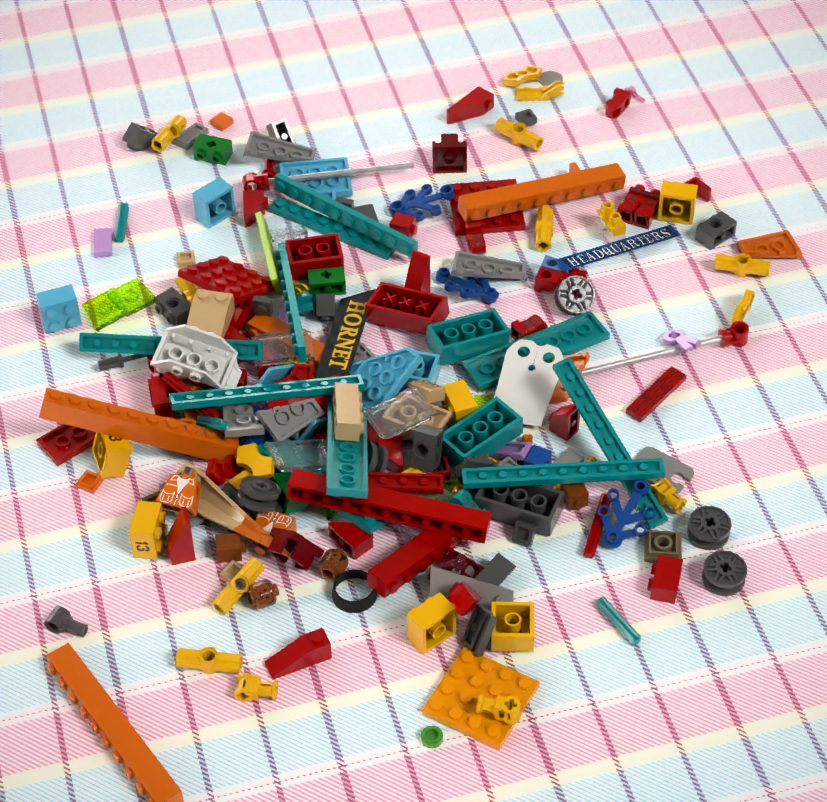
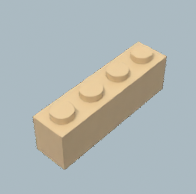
[333,382,364,442]

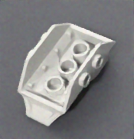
[150,324,242,389]

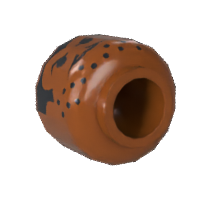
[319,549,349,580]
[247,579,279,609]

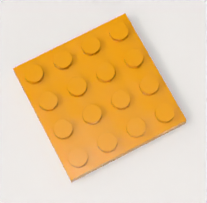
[422,647,540,751]

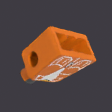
[156,467,201,517]
[252,511,297,555]

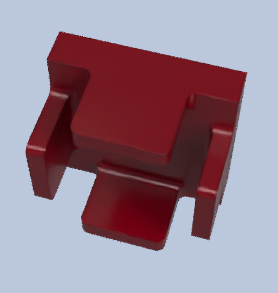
[432,133,467,173]
[268,527,324,571]

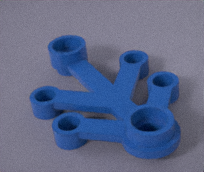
[389,184,455,222]
[435,267,499,303]
[598,480,656,549]

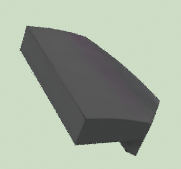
[454,452,497,484]

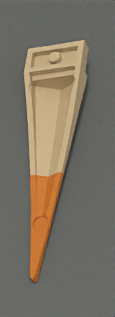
[161,461,291,558]

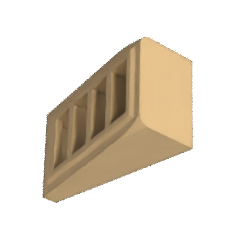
[407,379,446,404]

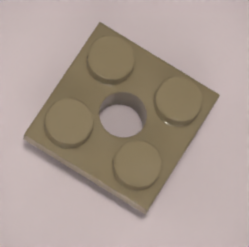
[644,530,682,563]

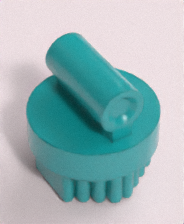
[296,291,316,314]

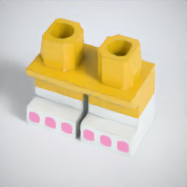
[595,201,626,244]

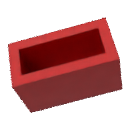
[647,555,683,604]

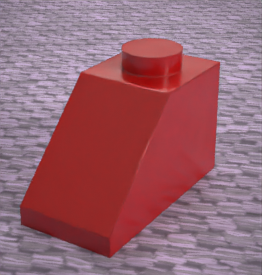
[243,190,269,227]
[548,404,580,441]
[376,436,403,473]
[328,522,374,560]

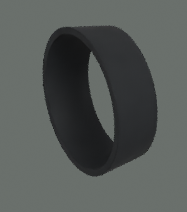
[332,569,377,613]

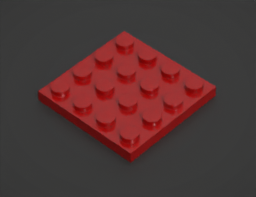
[449,179,526,236]
[177,256,275,304]

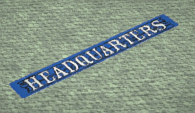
[556,225,681,271]

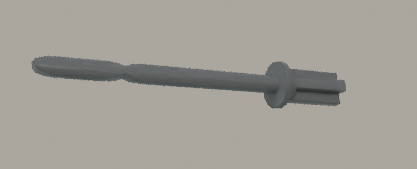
[97,353,147,371]

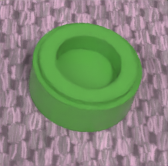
[421,726,443,749]

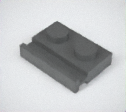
[461,604,498,656]

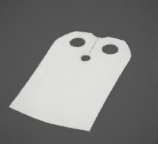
[494,339,564,427]

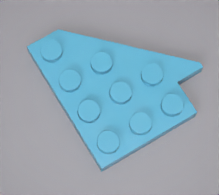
[279,157,353,200]
[348,347,424,420]

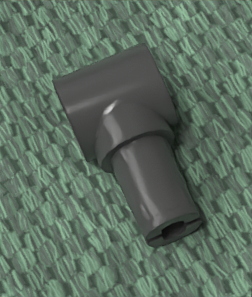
[44,606,88,637]

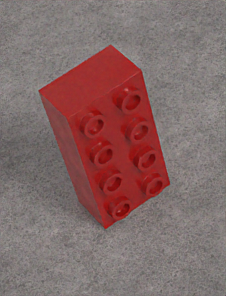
[365,282,450,335]

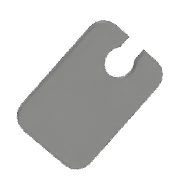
[634,446,694,494]

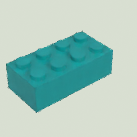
[426,308,511,366]
[441,396,523,466]

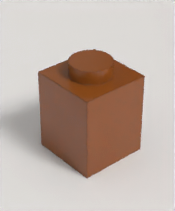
[560,483,589,511]
[215,533,246,563]

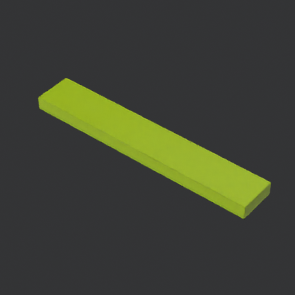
[255,211,282,293]

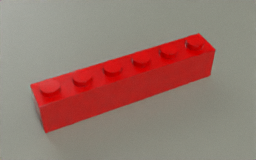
[367,530,467,598]

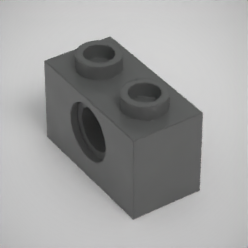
[695,211,737,250]
[155,287,191,326]
[409,424,444,472]

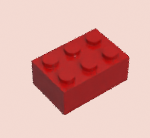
[285,233,344,280]

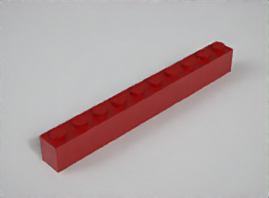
[286,468,492,544]

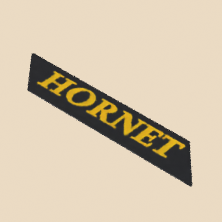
[314,289,376,379]

